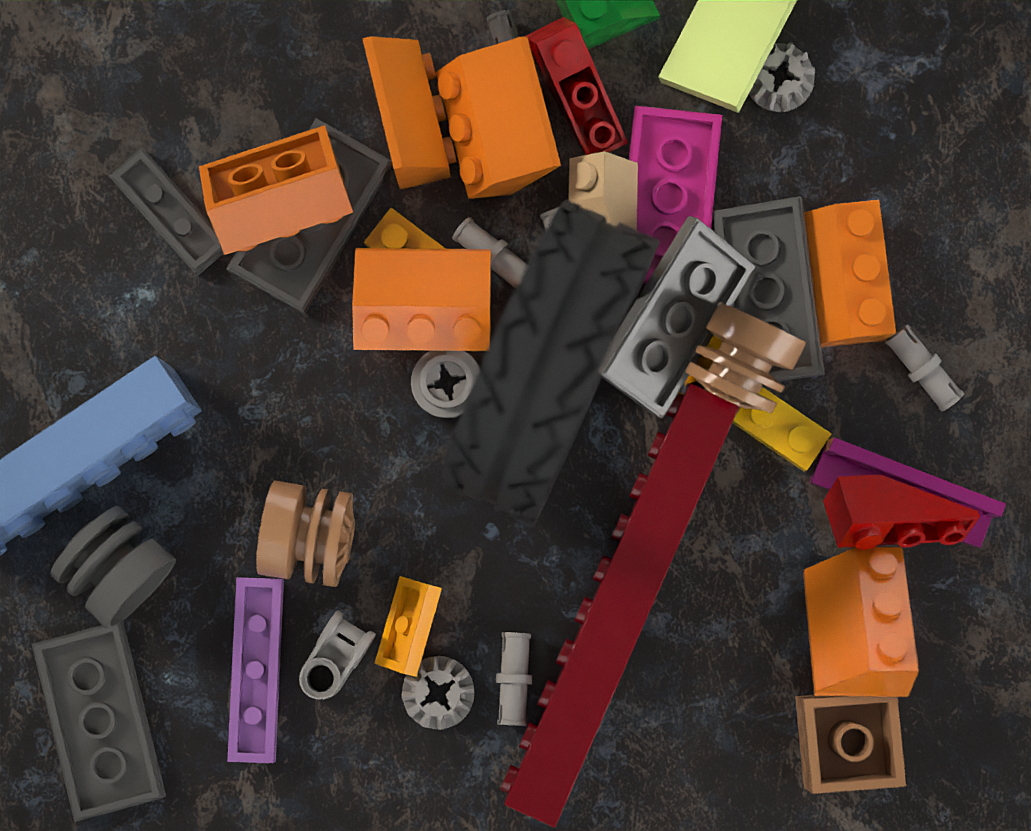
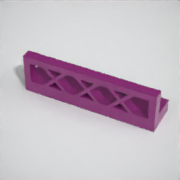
[809,437,1006,548]

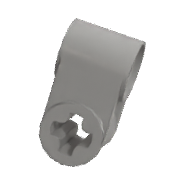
[299,610,376,699]

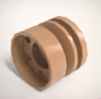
[685,301,806,414]
[256,481,355,587]

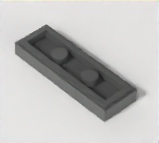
[109,148,224,276]

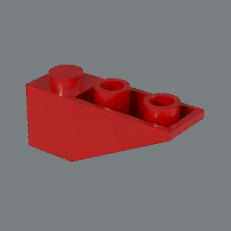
[524,17,628,155]
[823,474,980,550]

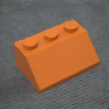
[362,36,457,190]
[436,37,561,199]
[199,125,353,255]
[805,200,896,347]
[352,248,491,351]
[803,547,919,697]

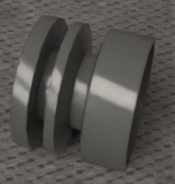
[50,506,176,629]

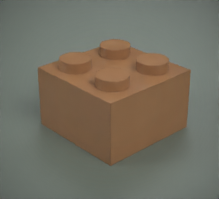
[795,695,906,794]

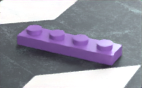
[227,577,284,763]

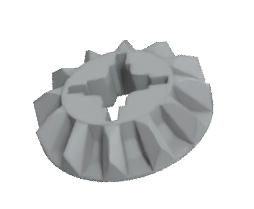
[749,42,815,112]
[411,350,480,418]
[402,656,474,730]

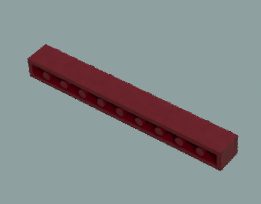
[500,384,739,828]

